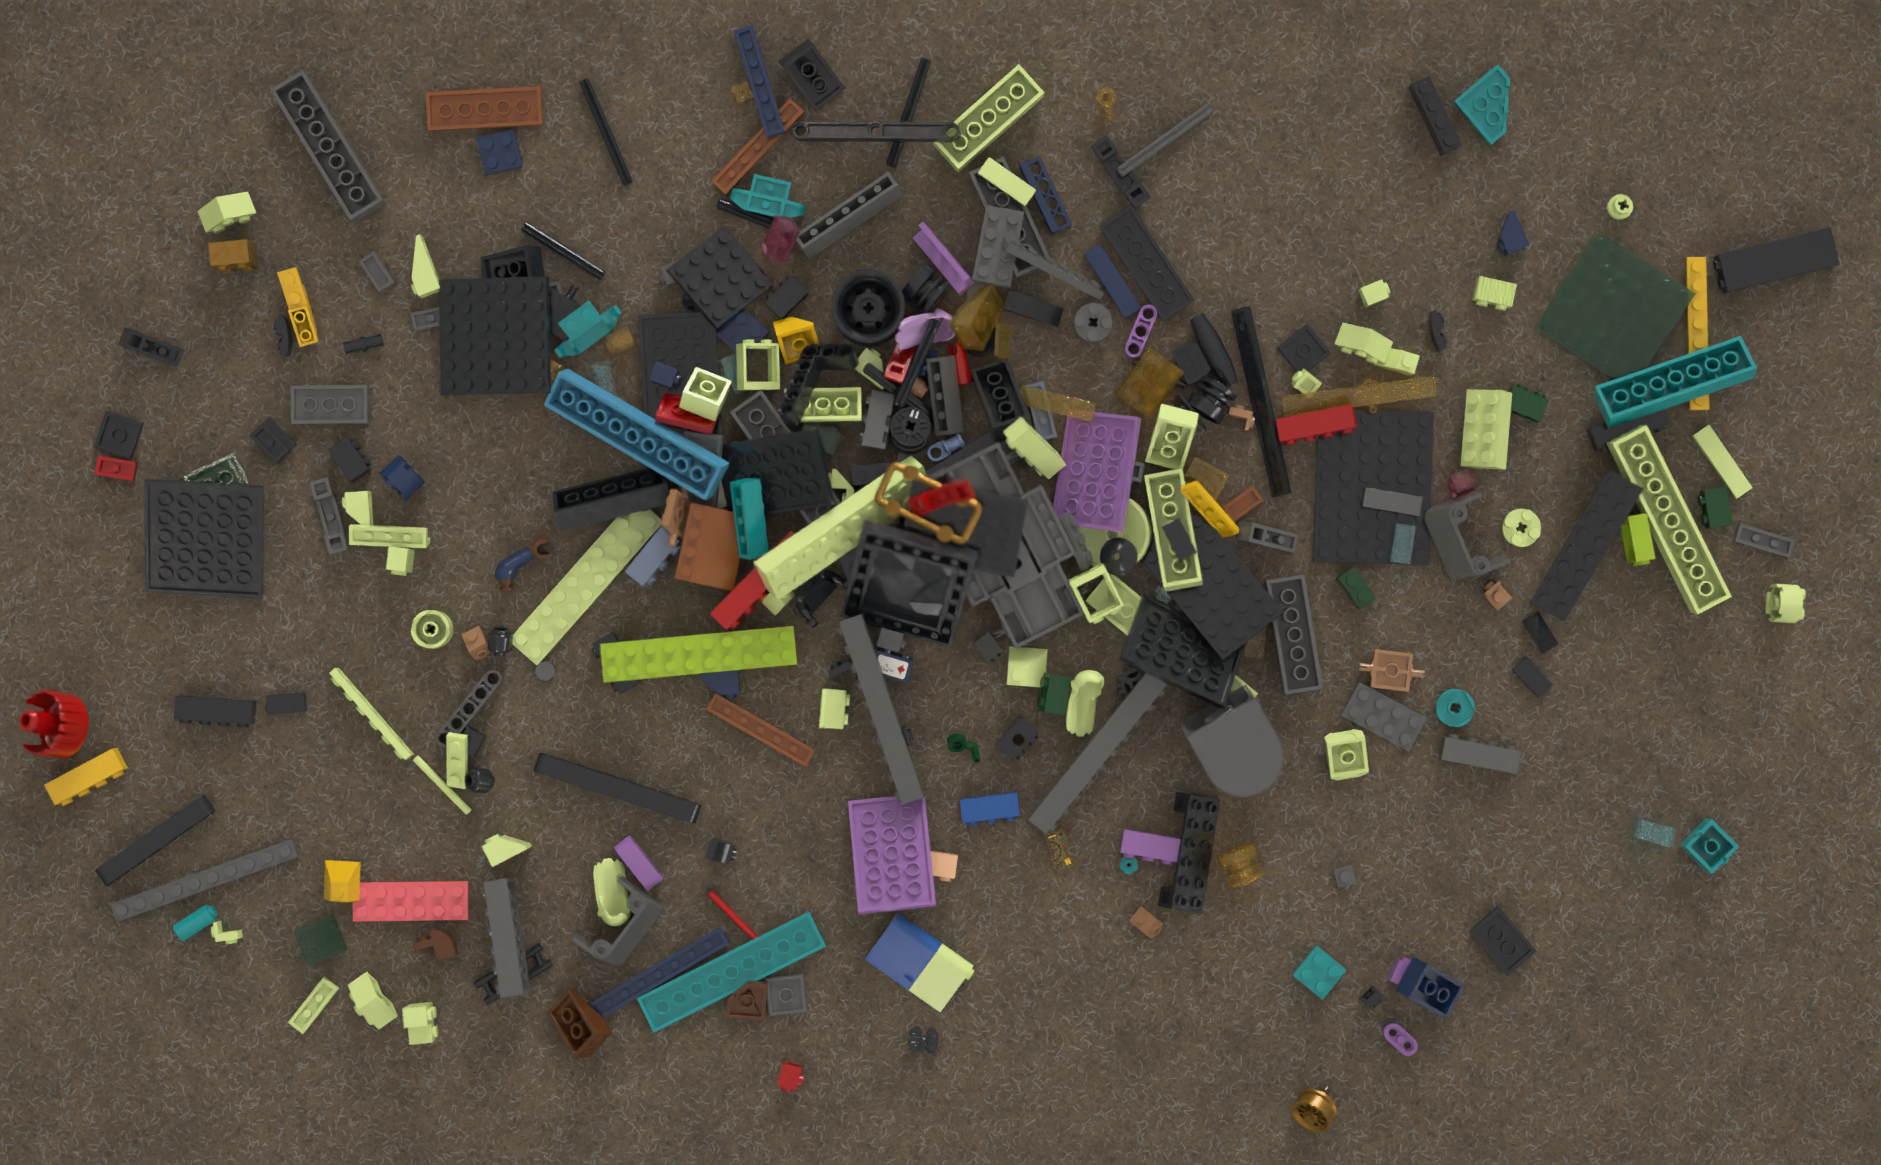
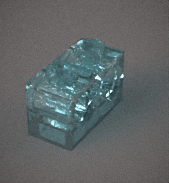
[1630,818,1677,848]

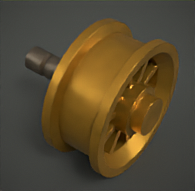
[1291,1086,1338,1133]

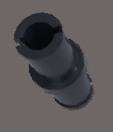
[343,334,384,354]

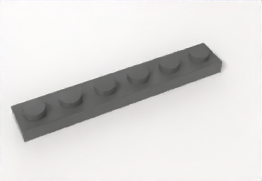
[1001,238,1104,300]

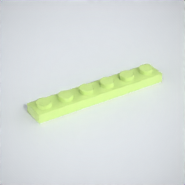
[330,668,414,760]

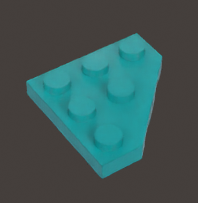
[1453,64,1510,145]

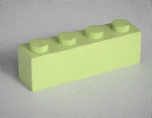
[1004,417,1066,479]

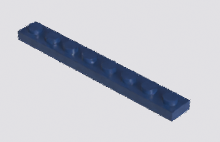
[588,926,730,1017]

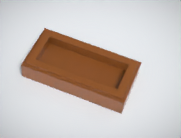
[1222,485,1264,522]

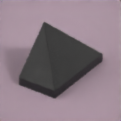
[1522,611,1558,654]

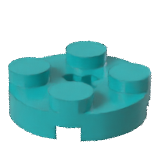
[1435,689,1475,727]

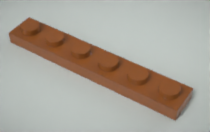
[711,98,804,195]
[706,693,815,767]

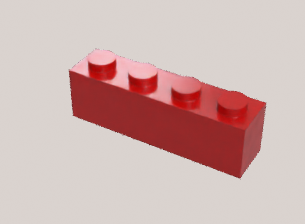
[1276,404,1358,446]

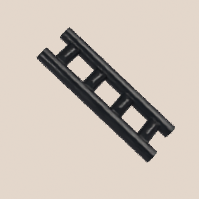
[474,943,553,1005]

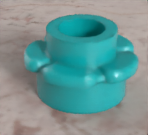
[1119,857,1138,874]

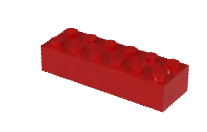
[710,531,795,630]

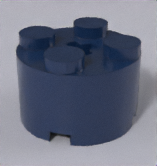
[379,455,425,501]

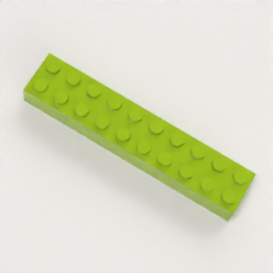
[600,626,797,683]

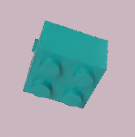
[1679,818,1739,874]

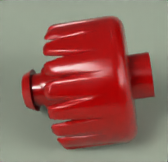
[19,690,89,759]

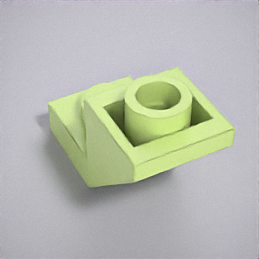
[828,469,855,502]

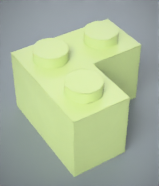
[198,192,256,233]
[1335,323,1393,364]
[348,972,398,1029]
[403,1002,438,1045]

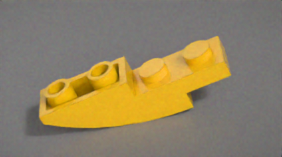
[277,267,319,347]

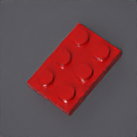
[655,392,720,435]

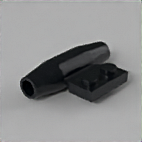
[1171,313,1238,387]

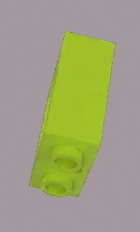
[1621,513,1655,566]

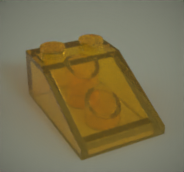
[949,284,1005,351]

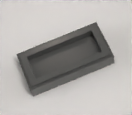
[358,251,396,294]

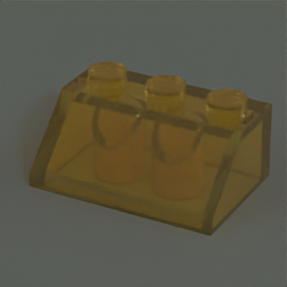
[1116,347,1184,419]

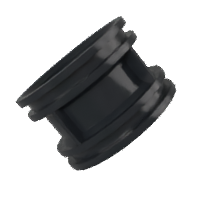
[831,269,905,347]

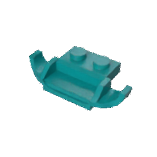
[730,174,806,220]
[554,300,622,358]

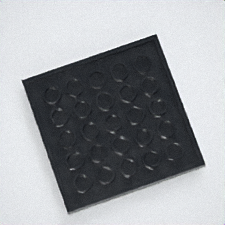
[439,276,551,395]
[144,479,264,598]

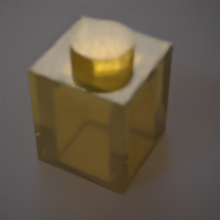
[605,327,636,355]

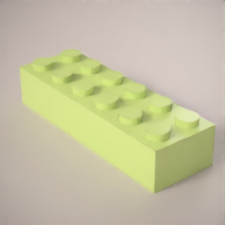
[933,64,1044,173]
[1144,469,1203,592]

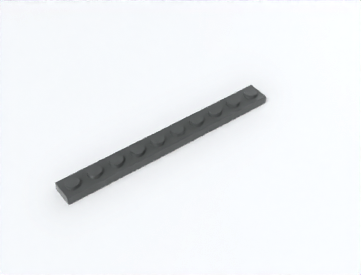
[110,839,299,922]

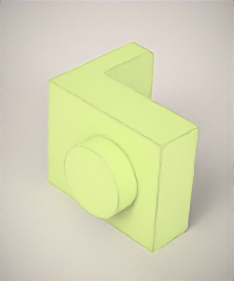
[1291,368,1322,398]
[211,921,243,944]

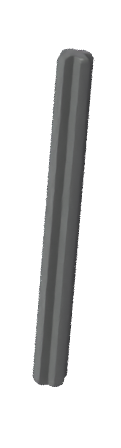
[1117,104,1212,177]

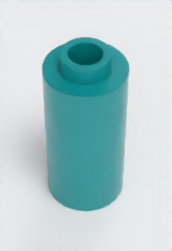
[173,904,218,941]

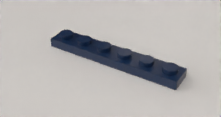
[734,25,786,139]

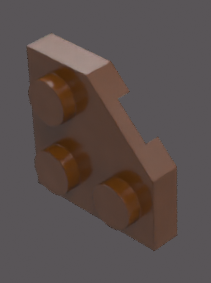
[726,981,768,1021]

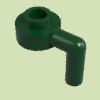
[947,733,981,763]

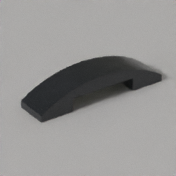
[1091,135,1151,209]

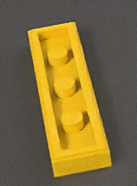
[1180,481,1239,538]

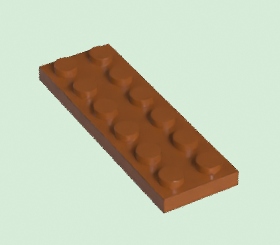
[426,86,543,132]

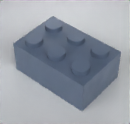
[625,527,683,587]

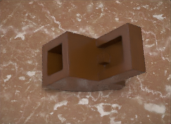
[413,929,459,961]

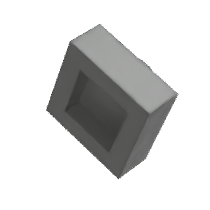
[1333,864,1357,888]

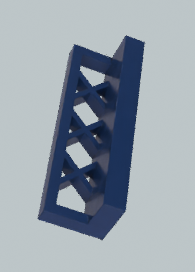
[1019,156,1072,235]

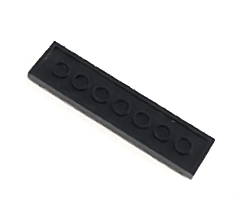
[1530,469,1643,621]

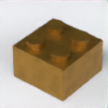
[208,239,258,274]

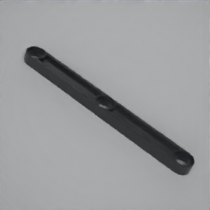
[792,122,961,142]

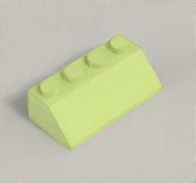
[784,387,862,422]

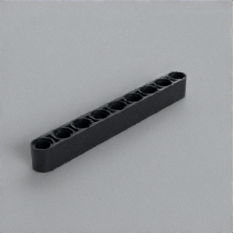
[533,753,702,823]

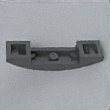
[309,477,349,556]

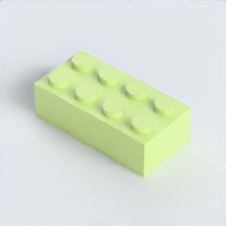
[1461,389,1512,470]

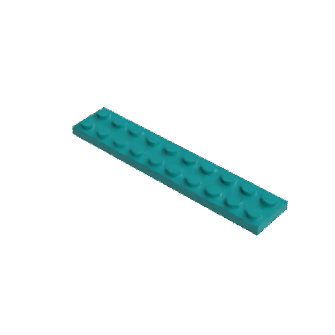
[637,912,826,1033]

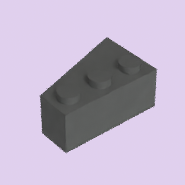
[860,390,895,452]

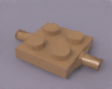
[662,486,691,547]
[1358,649,1425,692]

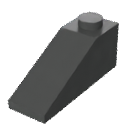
[1236,521,1299,553]

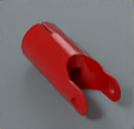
[947,341,973,386]

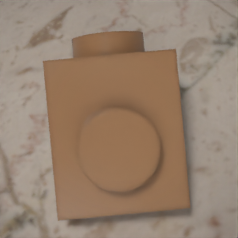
[1227,404,1255,432]
[462,626,492,660]
[1129,906,1163,939]

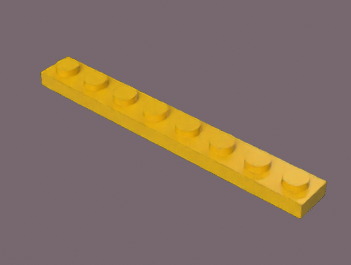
[1685,257,1709,410]

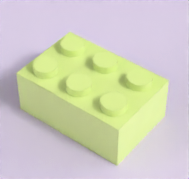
[1145,404,1199,470]

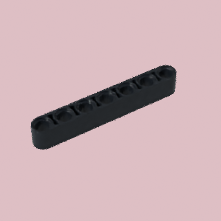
[95,795,216,887]

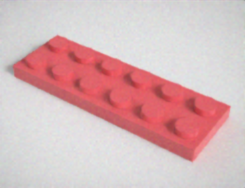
[352,881,469,921]

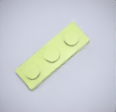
[447,732,468,789]

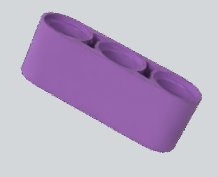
[1124,305,1157,359]
[614,835,664,891]

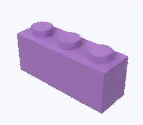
[1119,829,1181,865]

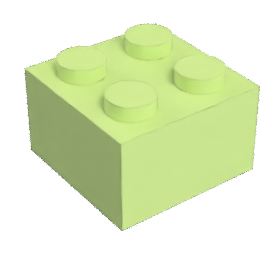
[679,367,732,421]

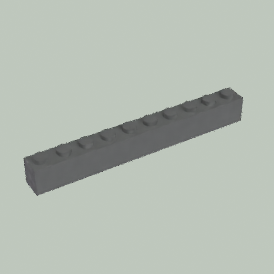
[837,614,925,805]
[1028,673,1167,834]

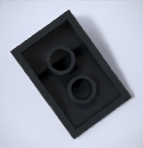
[778,39,845,111]
[481,245,545,278]

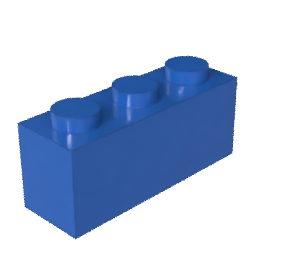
[960,792,1020,826]

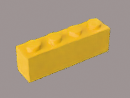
[44,748,128,806]

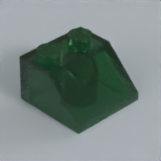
[294,915,348,967]

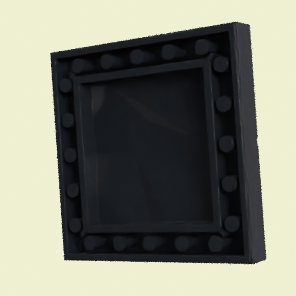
[840,520,978,647]

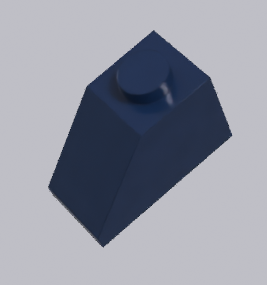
[1497,210,1529,256]
[699,670,741,698]

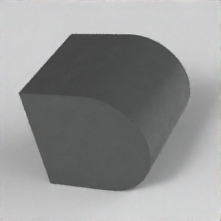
[1179,684,1283,796]

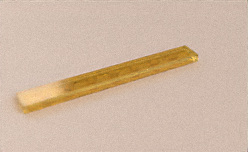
[1281,376,1437,416]

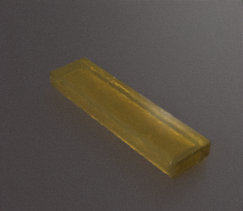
[1020,385,1097,422]

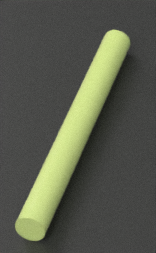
[413,756,472,815]

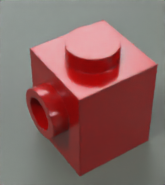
[777,1061,804,1092]

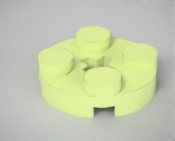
[1501,509,1541,547]

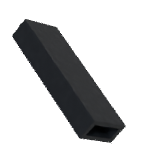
[1713,228,1840,294]

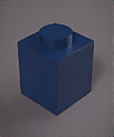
[649,362,681,389]

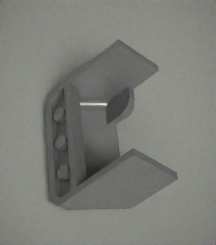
[1424,489,1510,580]
[572,874,661,966]

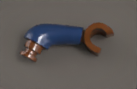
[495,535,551,591]

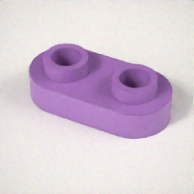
[1383,1023,1418,1056]

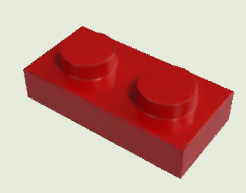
[95,456,138,481]

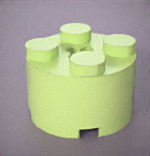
[1765,584,1806,623]
[411,610,453,649]

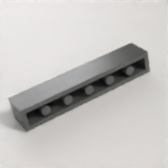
[793,171,904,260]

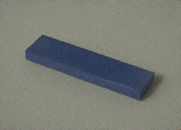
[1084,244,1141,319]

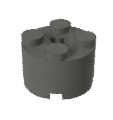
[1073,303,1113,344]

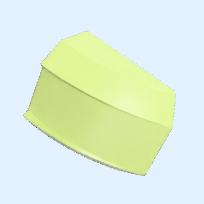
[1324,729,1369,780]

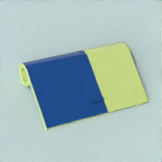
[865,913,974,1012]

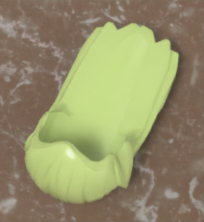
[1066,670,1104,737]
[593,858,632,926]

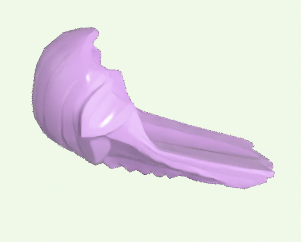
[895,308,957,350]

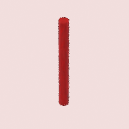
[707,890,759,940]

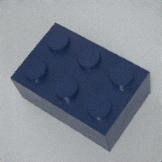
[1395,956,1465,1019]

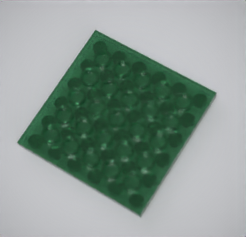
[1534,231,1696,380]

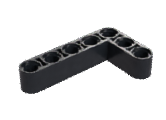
[778,344,859,427]

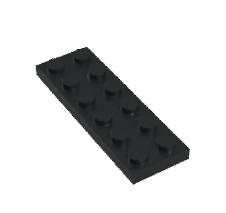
[1099,205,1195,322]

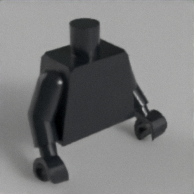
[794,569,849,628]

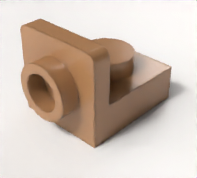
[1481,581,1512,611]

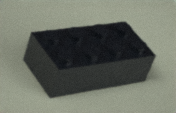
[971,358,1032,441]

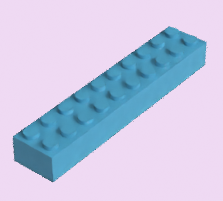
[544,369,730,500]

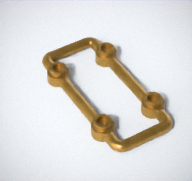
[874,462,982,545]

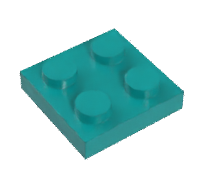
[1292,945,1346,1000]

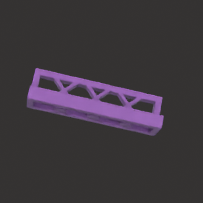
[913,222,975,295]

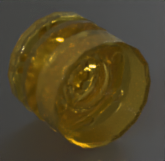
[1216,842,1266,888]

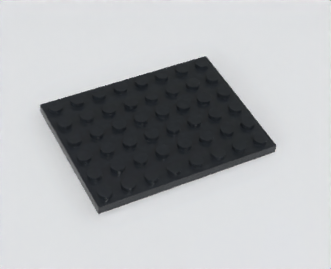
[1313,408,1434,566]

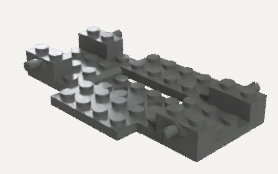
[928,441,1087,649]

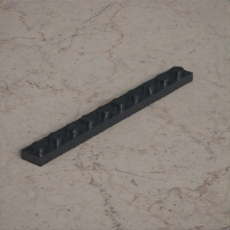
[1231,306,1292,498]

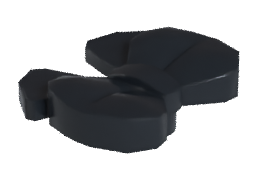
[908,1026,938,1054]

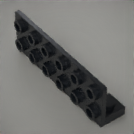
[1158,792,1220,913]

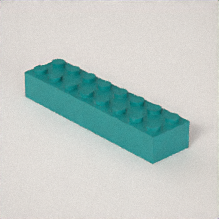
[1593,336,1757,429]

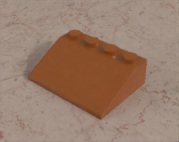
[675,503,740,591]

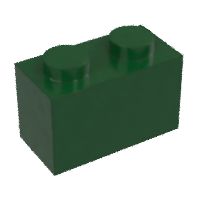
[1508,384,1549,423]
[1698,487,1733,529]
[1336,567,1376,610]
[1037,673,1072,715]

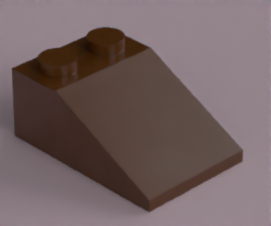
[547,988,612,1059]

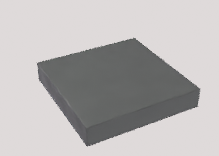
[765,973,807,1016]

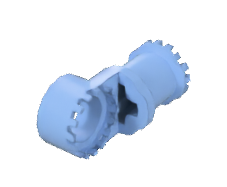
[927,433,966,462]

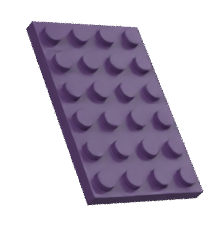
[1053,409,1142,533]
[848,796,936,914]

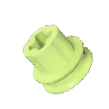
[1607,194,1633,220]

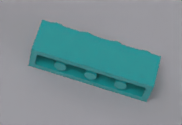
[730,478,769,560]

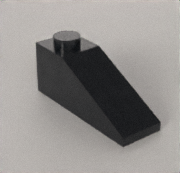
[1003,290,1063,327]
[118,327,184,367]

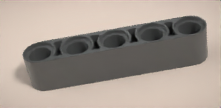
[436,670,504,747]

